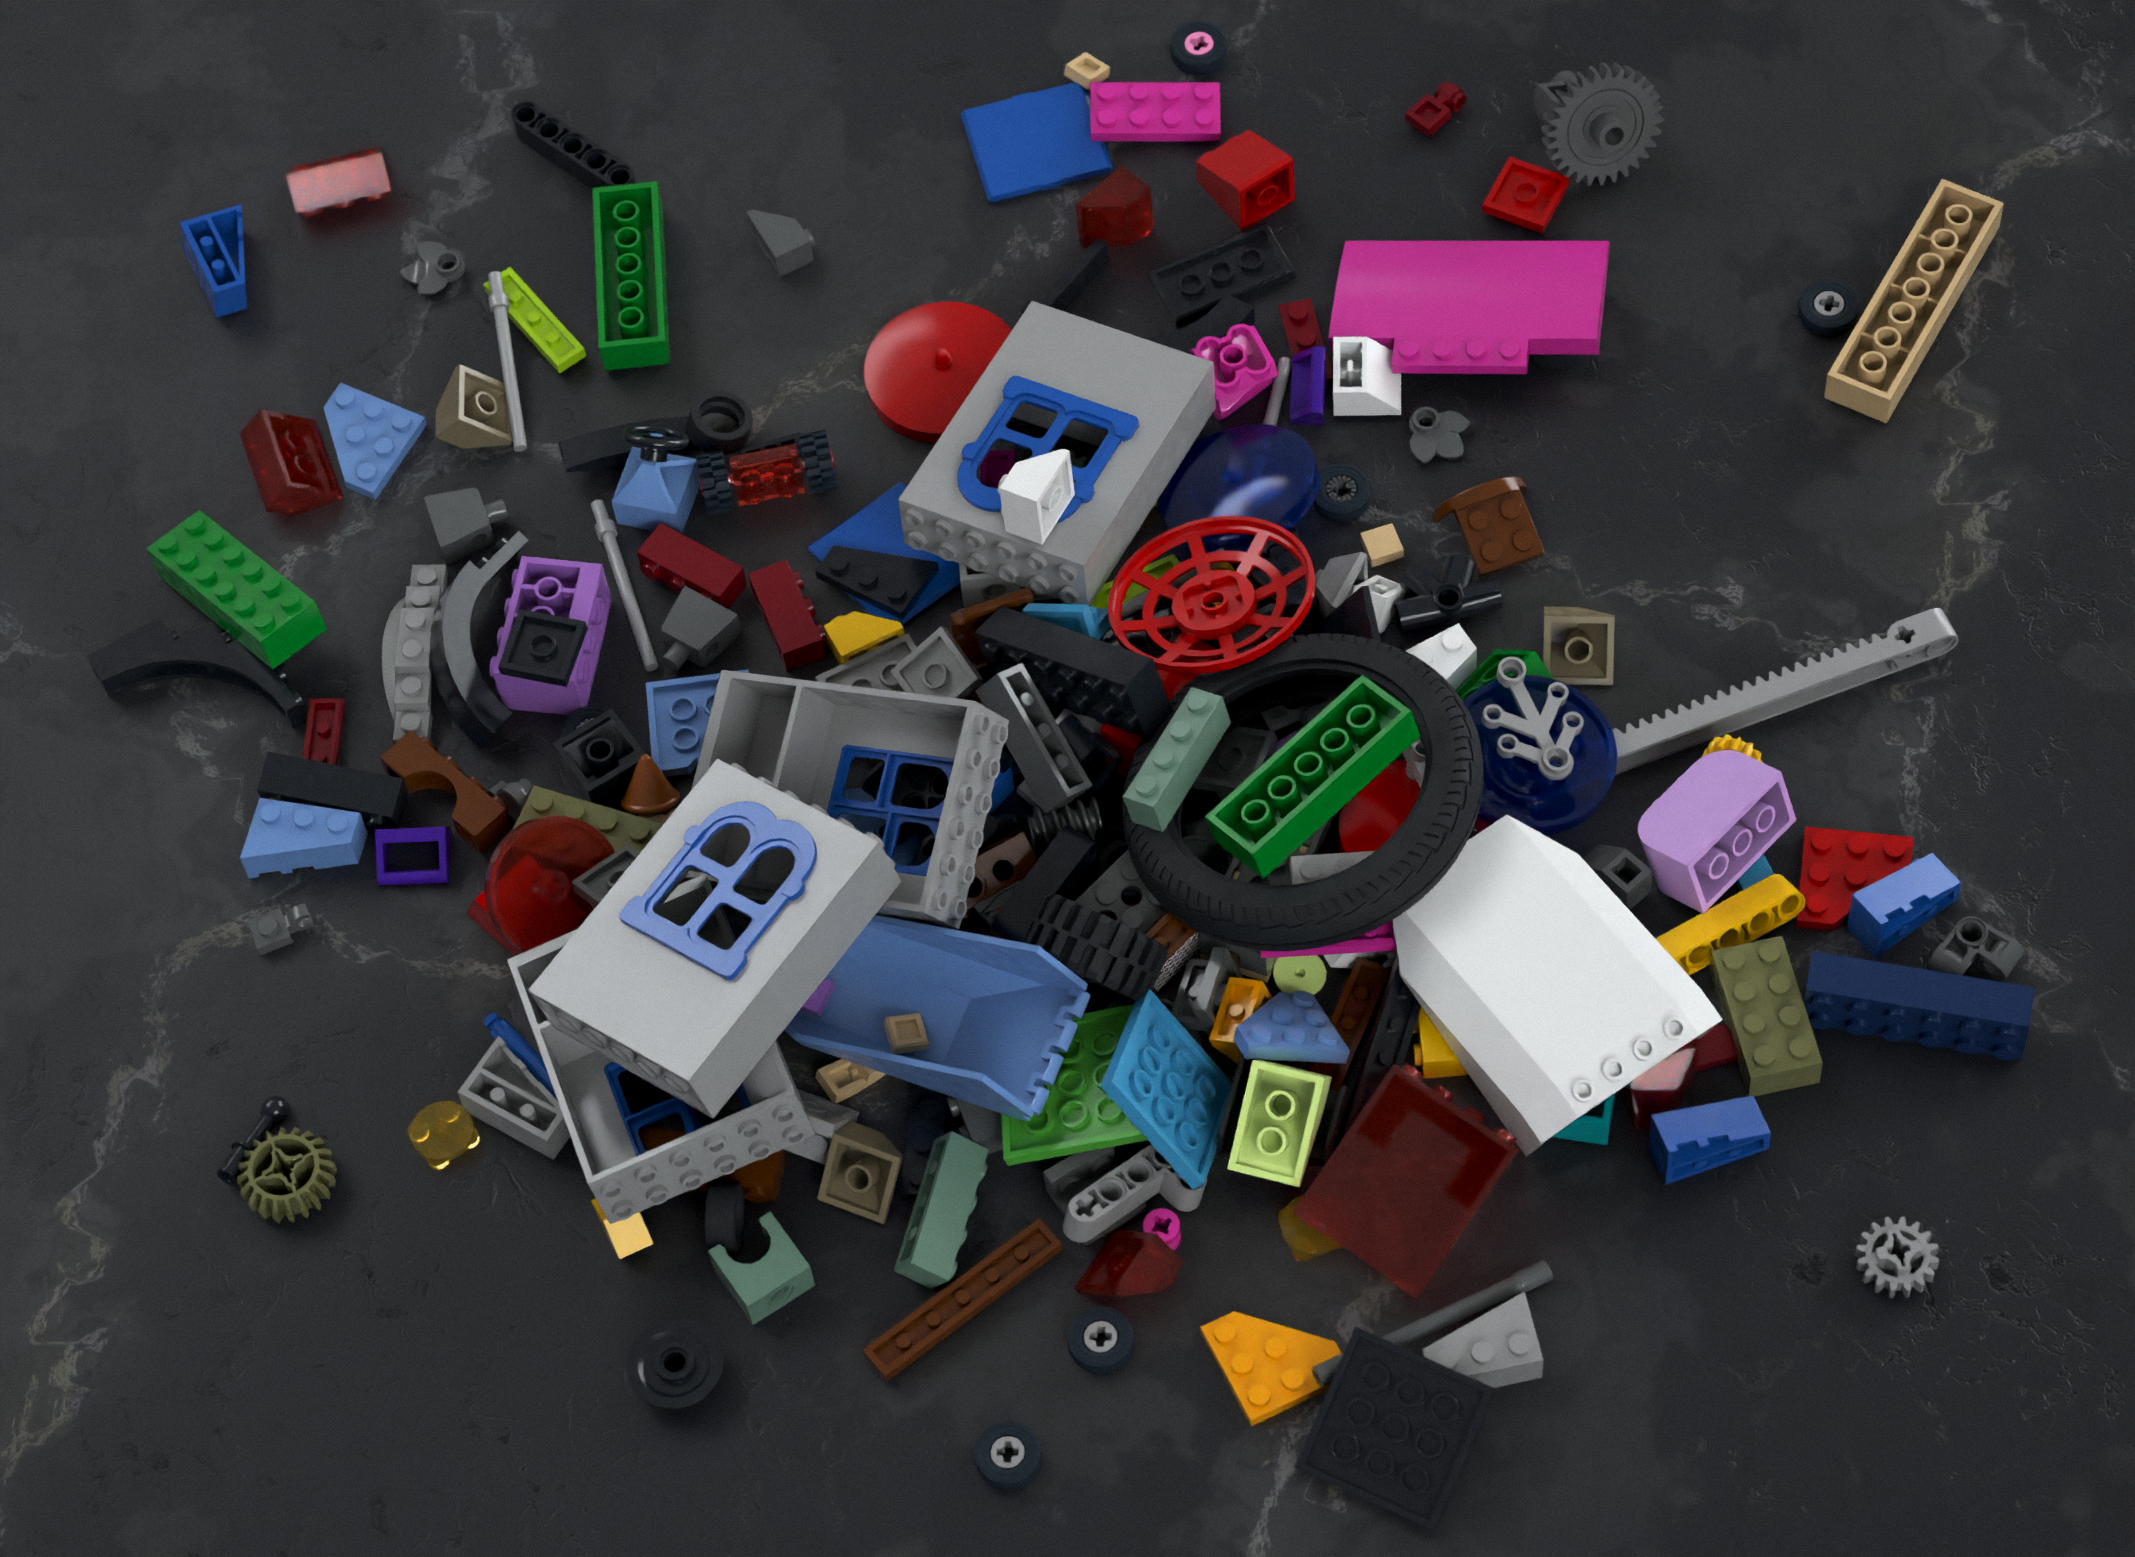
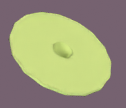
[1273,955,1327,995]

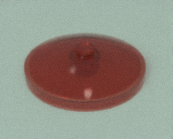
[485,816,615,952]

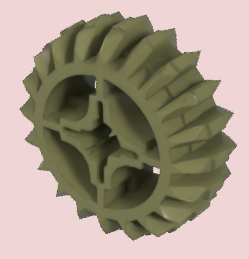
[237,1126,337,1223]

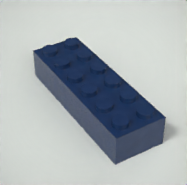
[1804,951,2035,1060]

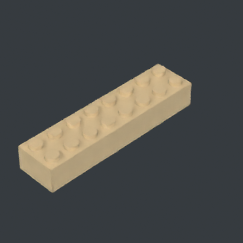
[1824,179,2004,424]

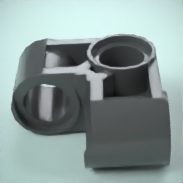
[1926,916,2024,980]

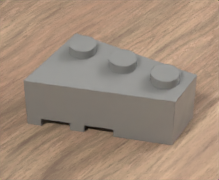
[457,1036,571,1160]
[1423,1291,1543,1388]

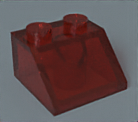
[1076,165,1154,248]

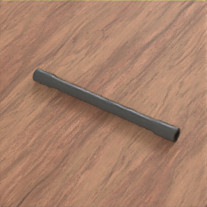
[1312,1260,1553,1388]

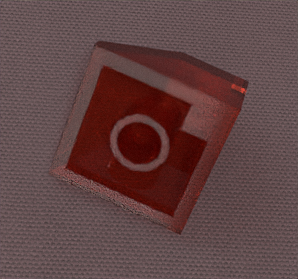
[1621,1041,1697,1130]
[1074,1230,1184,1297]

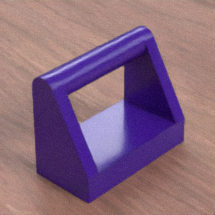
[1289,346,1327,426]
[375,826,452,886]

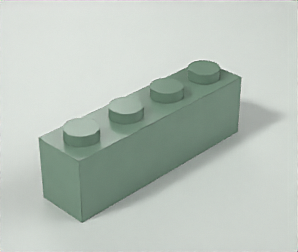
[1123,687,1231,832]
[894,1131,989,1289]

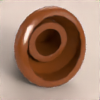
[620,754,680,815]

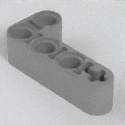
[1063,1144,1207,1243]

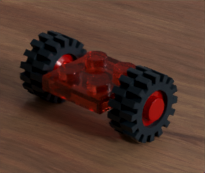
[696,429,838,516]

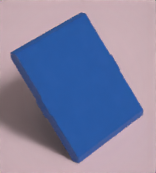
[960,82,1113,202]
[807,482,960,624]

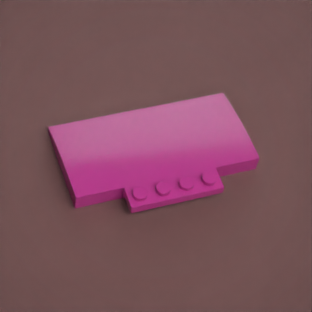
[1328,241,1610,374]

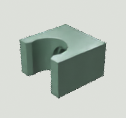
[708,1211,815,1325]

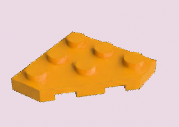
[1200,1311,1342,1426]

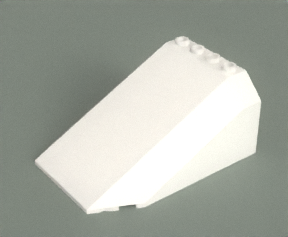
[1392,815,1723,1157]

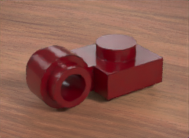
[1405,82,1467,138]

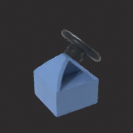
[612,425,700,534]

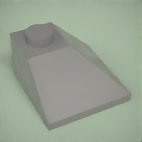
[1315,552,1368,620]

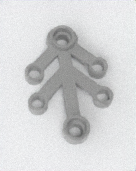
[1481,656,1584,780]

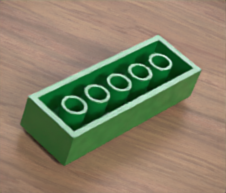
[592,181,670,371]
[146,510,327,669]
[1205,675,1420,879]

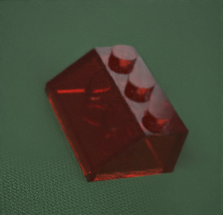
[286,146,392,216]
[239,409,343,516]

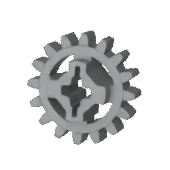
[1855,1217,1939,1298]

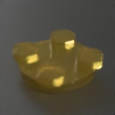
[407,1100,480,1169]
[1278,1194,1349,1262]

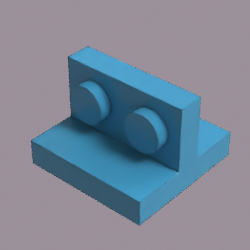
[1022,603,1111,640]

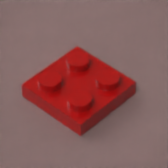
[1482,156,1570,234]

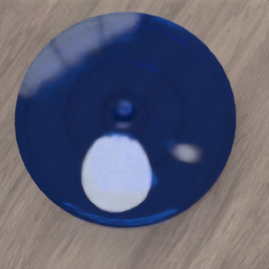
[1157,424,1320,553]
[1463,675,1617,835]

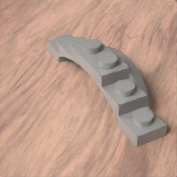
[382,564,448,744]

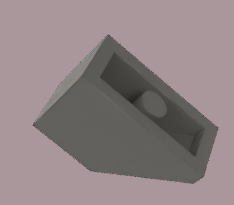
[746,209,815,277]

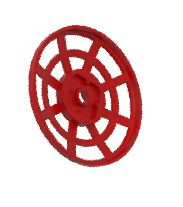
[1107,515,1316,674]

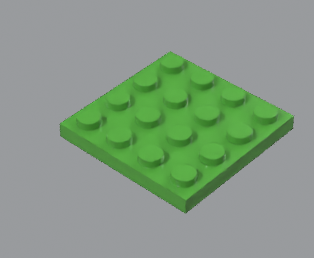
[1001,1004,1148,1166]

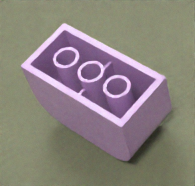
[1638,750,1796,914]

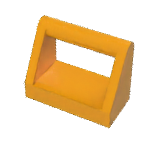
[1209,977,1272,1064]

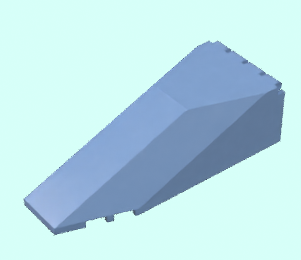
[783,915,1091,1121]

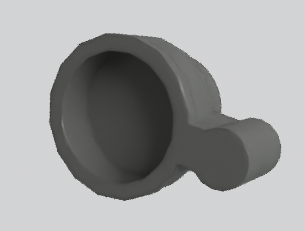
[487,778,534,821]

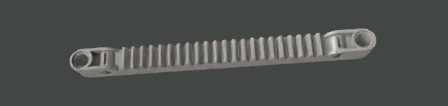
[1525,608,1959,799]

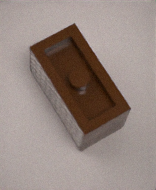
[1145,912,1200,994]

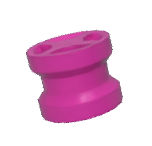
[1143,1208,1181,1254]

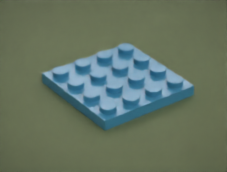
[1101,988,1232,1190]

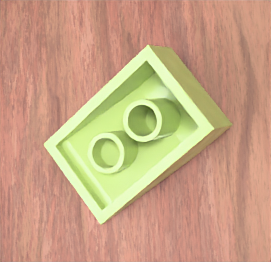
[1227,1059,1331,1187]

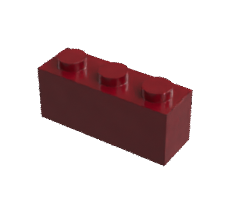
[637,523,747,609]
[748,560,828,672]

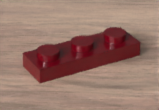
[1278,298,1333,387]

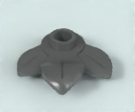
[400,241,465,295]
[1409,407,1470,464]

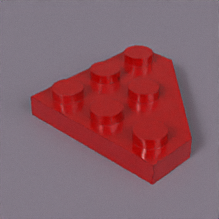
[1796,826,1913,931]

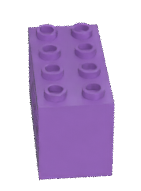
[490,556,612,715]

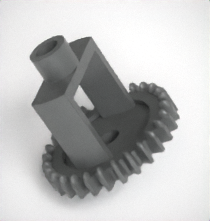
[1533,63,1664,186]

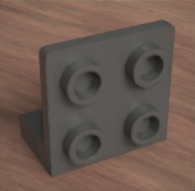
[1043,1147,1147,1245]

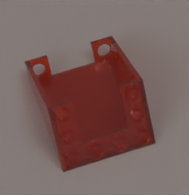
[1292,1062,1519,1299]

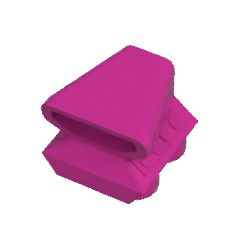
[1189,324,1279,420]

